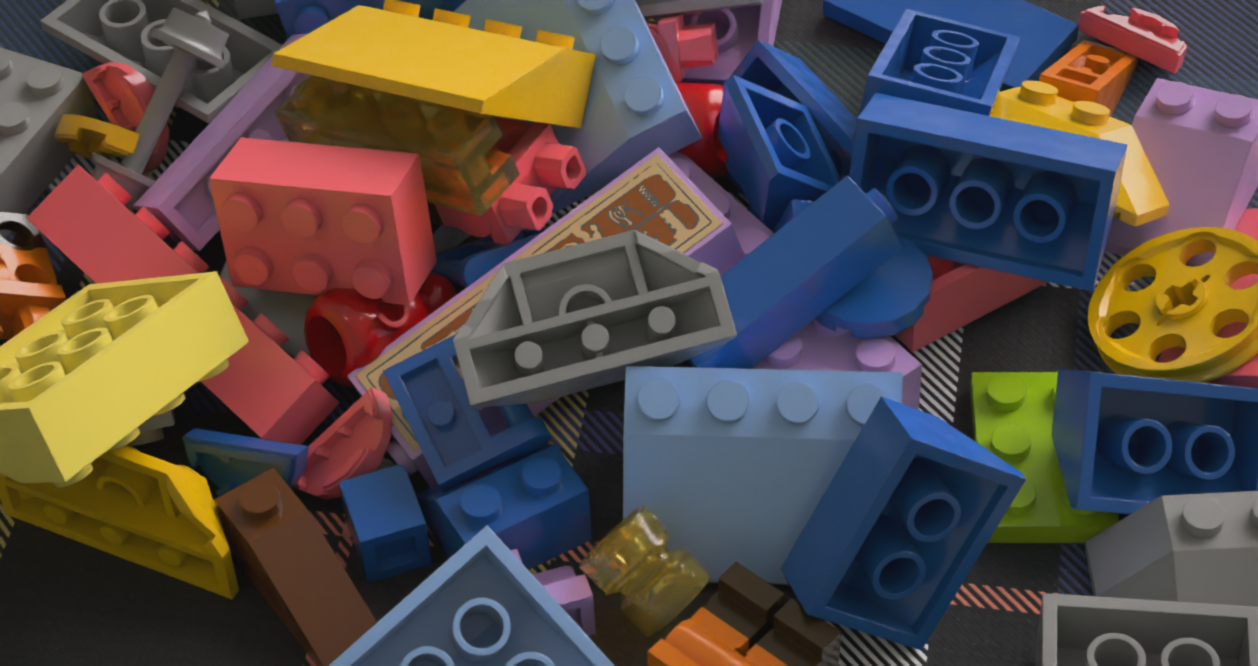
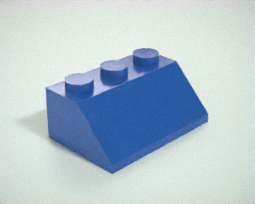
[1051,368,1258,514]
[780,396,1026,651]

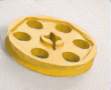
[1088,227,1258,383]

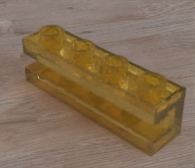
[274,75,520,216]

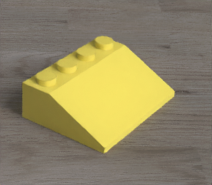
[0,271,249,488]

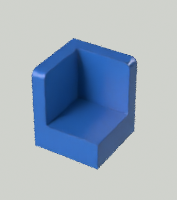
[339,465,432,583]

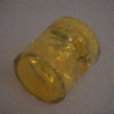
[578,505,711,637]

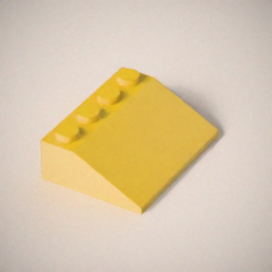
[271,0,596,128]

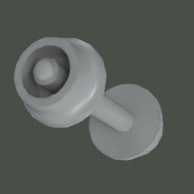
[91,7,229,211]

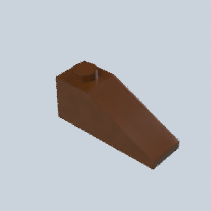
[215,468,377,666]

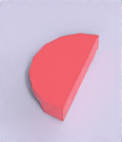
[1078,6,1187,74]
[82,62,169,174]
[294,387,392,500]

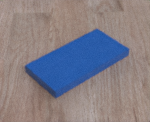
[823,0,1079,92]

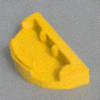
[54,114,140,159]

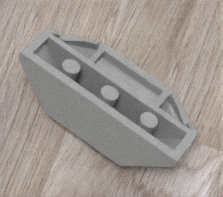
[453,230,737,408]
[1085,491,1258,607]

